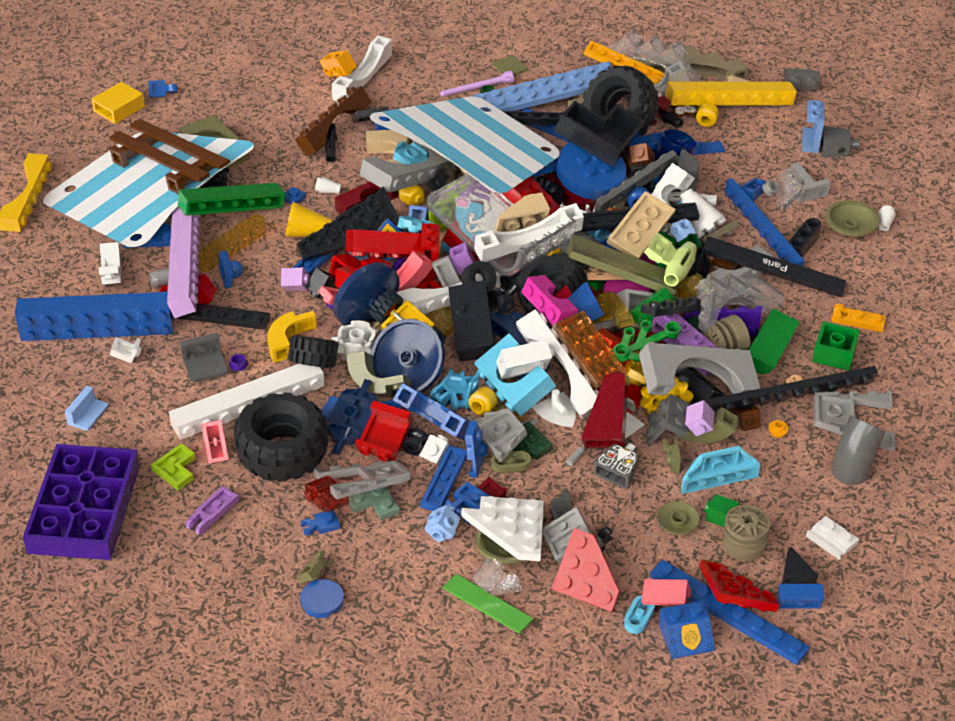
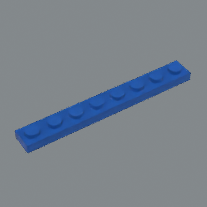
[724,178,804,266]
[650,559,810,665]

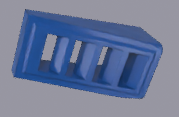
[740,177,767,202]

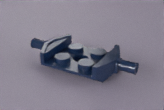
[327,379,378,455]

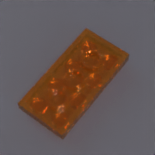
[552,310,627,389]

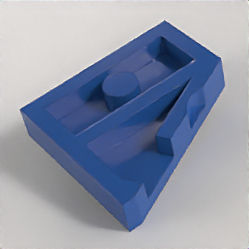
[465,421,488,478]

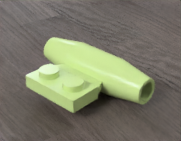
[644,232,697,287]

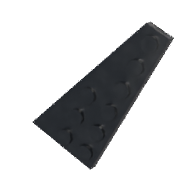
[296,186,404,262]

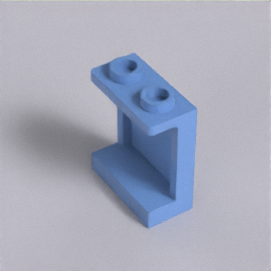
[802,100,824,153]

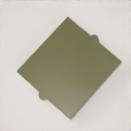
[492,55,528,76]

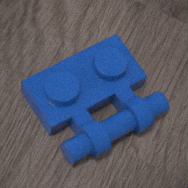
[444,482,489,525]

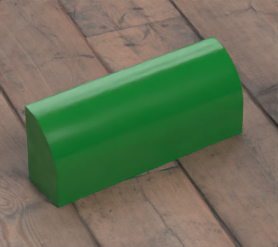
[749,308,800,374]

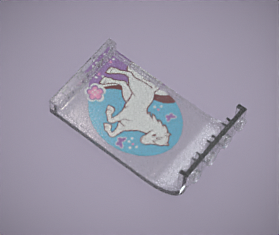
[426,174,577,276]

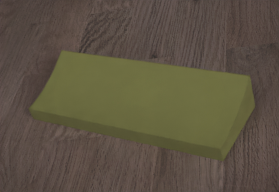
[566,234,676,297]

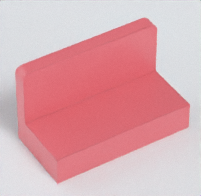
[642,579,692,605]

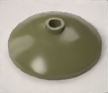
[826,200,879,237]
[475,530,526,564]

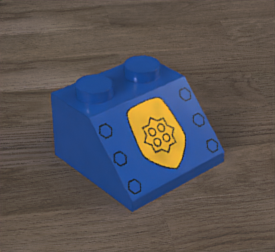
[658,601,715,659]

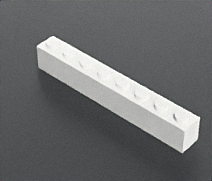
[169,364,324,440]

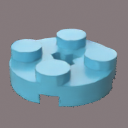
[393,141,428,164]
[397,216,434,233]

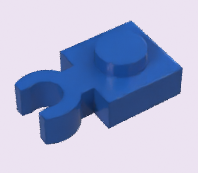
[301,509,340,535]

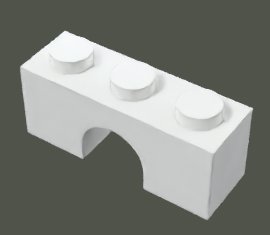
[651,163,695,205]

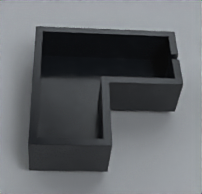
[554,100,645,166]

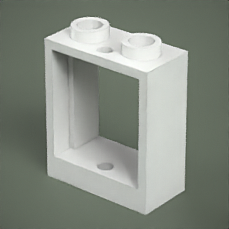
[496,339,553,380]

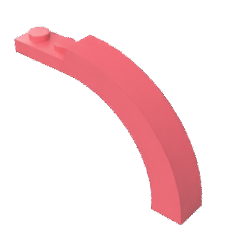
[318,251,433,305]

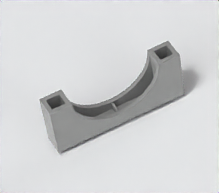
[360,144,460,193]
[639,342,761,395]

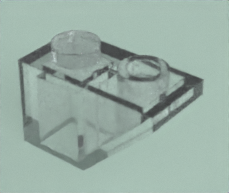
[471,557,523,595]

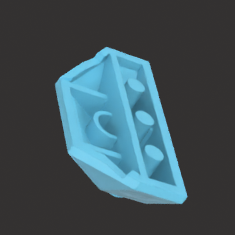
[681,446,761,494]

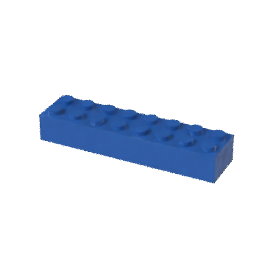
[15,292,174,341]

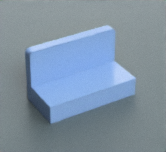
[65,386,109,431]

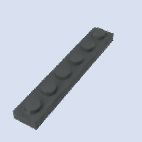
[594,150,677,212]

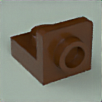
[732,405,761,431]

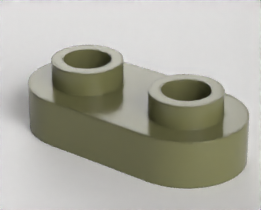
[490,451,531,473]

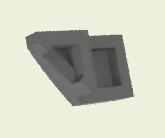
[551,489,572,521]

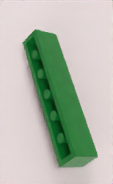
[178,183,285,216]

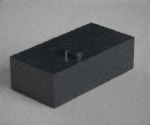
[448,280,496,362]

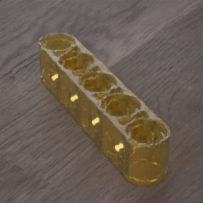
[198,214,266,272]

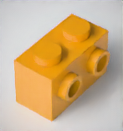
[320,50,357,78]

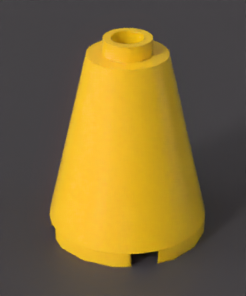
[285,202,332,237]

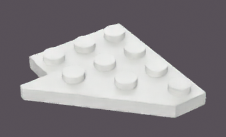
[461,496,544,561]

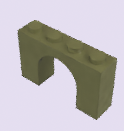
[179,115,250,168]

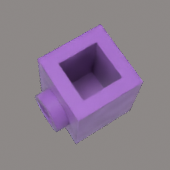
[449,242,475,275]

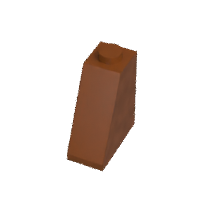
[622,143,655,174]

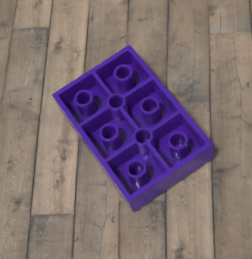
[23,444,140,560]

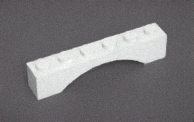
[332,36,392,102]
[474,203,584,262]
[396,269,501,314]
[516,310,598,420]

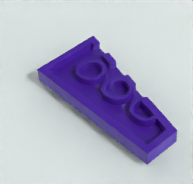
[684,306,763,337]

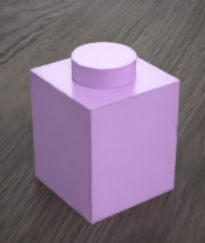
[281,268,310,291]
[685,400,715,436]

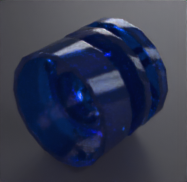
[654,129,697,163]

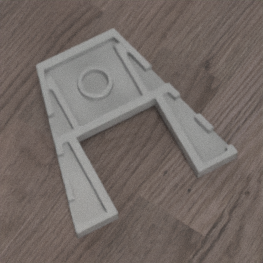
[813,390,896,452]
[314,461,410,499]

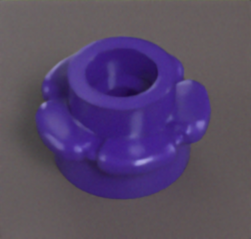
[229,354,248,371]

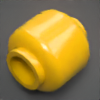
[696,103,719,127]
[399,185,424,206]
[469,387,497,416]

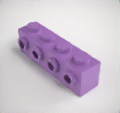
[651,314,719,376]

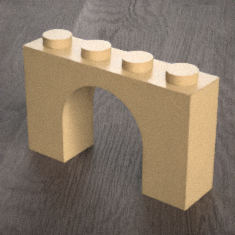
[366,130,410,182]

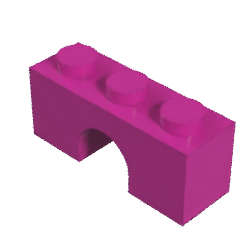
[521,275,578,328]

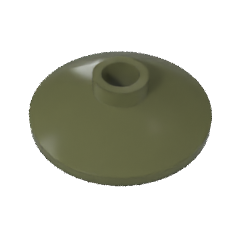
[657,501,699,535]

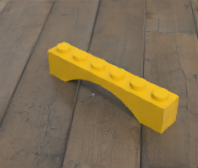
[0,153,52,232]

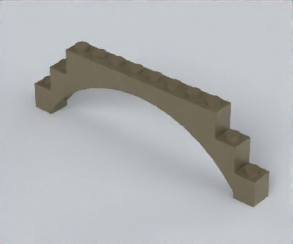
[568,45,749,108]

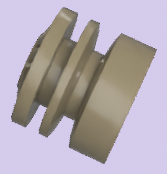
[701,315,750,350]
[722,505,770,561]

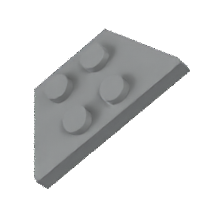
[467,408,527,462]

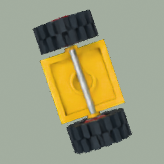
[369,289,446,344]

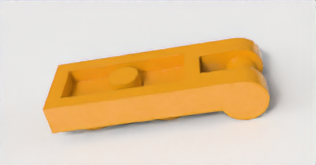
[831,304,886,332]

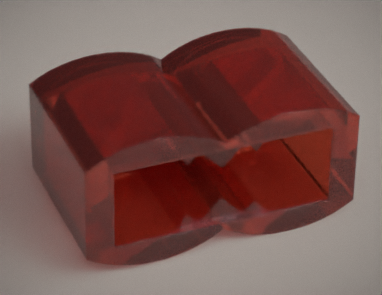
[304,475,349,512]

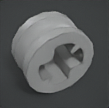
[762,179,780,197]

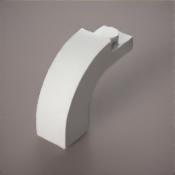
[99,242,122,285]

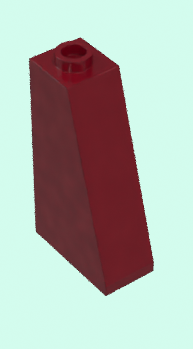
[582,372,628,448]

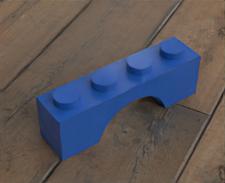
[393,383,470,440]

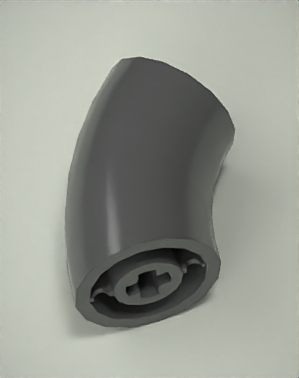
[831,415,886,485]

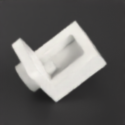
[110,337,142,363]
[419,434,451,465]

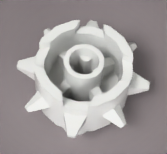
[331,320,380,361]

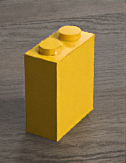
[91,82,145,124]

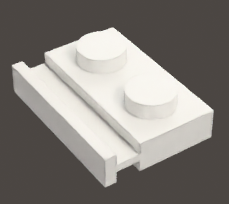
[806,516,859,560]

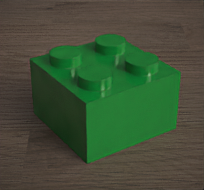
[812,321,860,371]

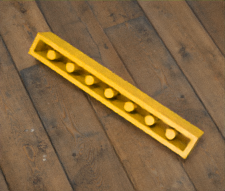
[665,81,797,105]

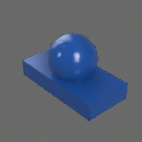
[218,251,243,288]

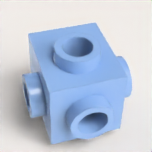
[424,505,460,542]

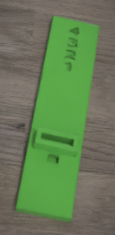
[443,574,533,634]

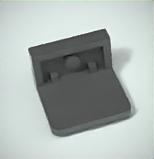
[784,68,820,91]
[180,333,228,383]
[646,394,691,445]

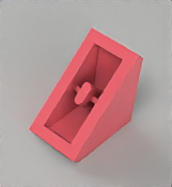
[201,420,229,464]

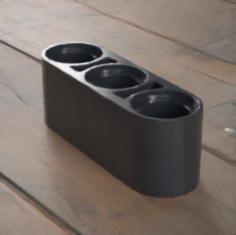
[789,218,821,258]

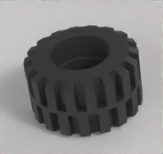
[287,335,339,368]

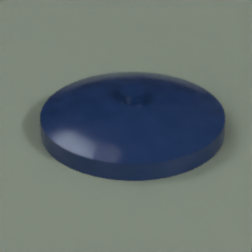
[333,262,400,326]
[371,319,445,394]

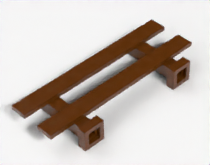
[109,119,230,195]

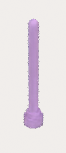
[440,70,514,97]

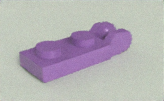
[185,486,239,535]

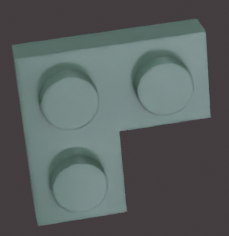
[345,486,400,520]

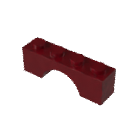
[335,181,399,214]

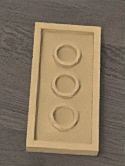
[606,191,675,259]

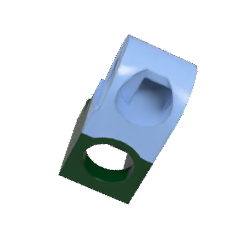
[670,219,703,249]

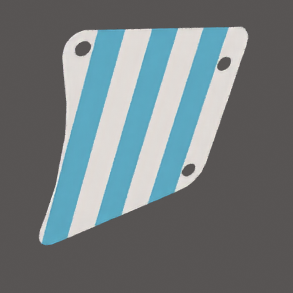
[370,96,560,193]
[43,133,254,247]

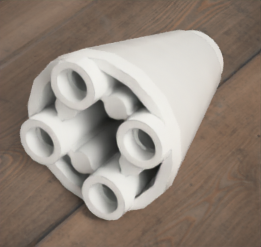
[680,188,726,238]

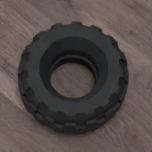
[581,65,659,137]
[234,392,328,482]

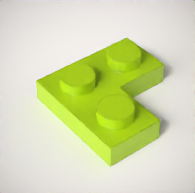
[151,443,196,491]

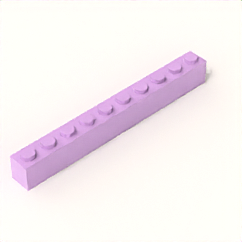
[167,207,201,318]

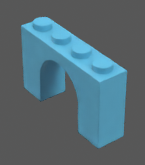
[474,334,556,417]

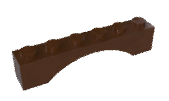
[295,86,372,156]

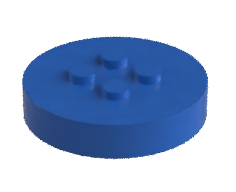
[556,141,626,200]

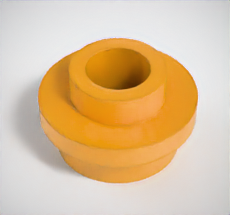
[768,420,789,438]

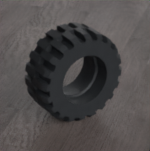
[515,253,589,314]

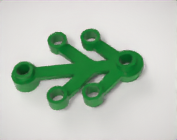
[612,320,681,362]

